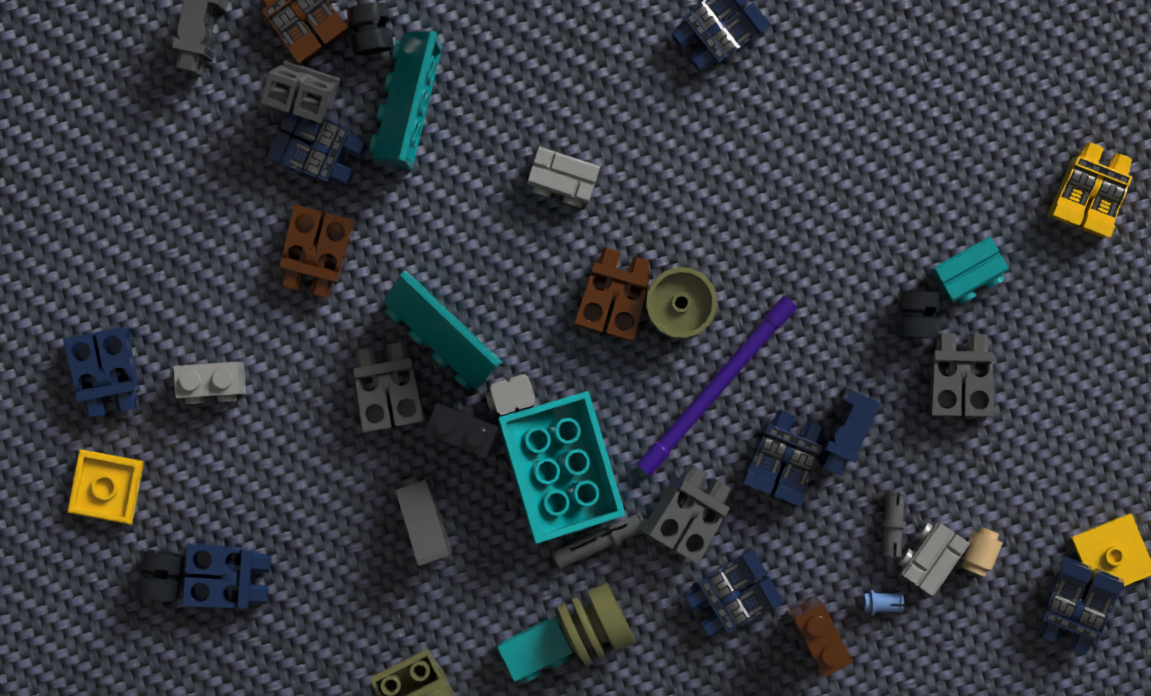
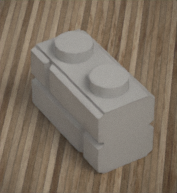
[527,146,600,208]
[485,374,536,415]
[898,520,970,596]

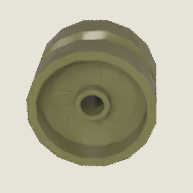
[645,267,717,339]

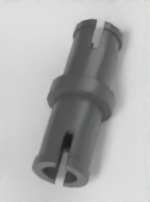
[880,491,906,557]

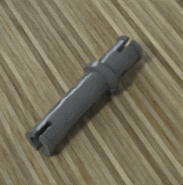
[552,511,644,570]

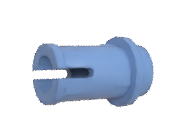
[862,590,904,616]

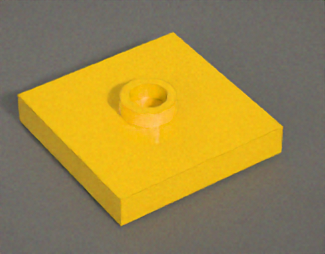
[67,449,144,525]
[1070,513,1151,586]

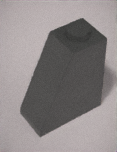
[395,475,453,566]

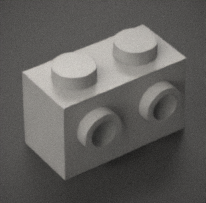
[174,362,246,404]

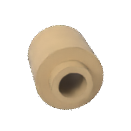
[961,527,1003,577]

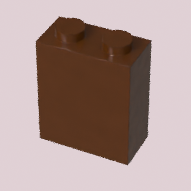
[787,596,853,677]

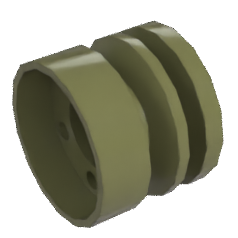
[557,582,636,667]

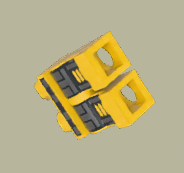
[1047,142,1132,239]

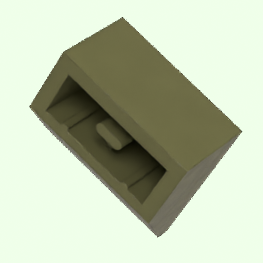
[370,648,455,696]

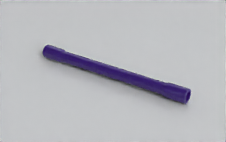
[637,295,798,476]

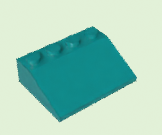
[369,31,443,170]
[383,270,503,391]
[497,391,626,544]

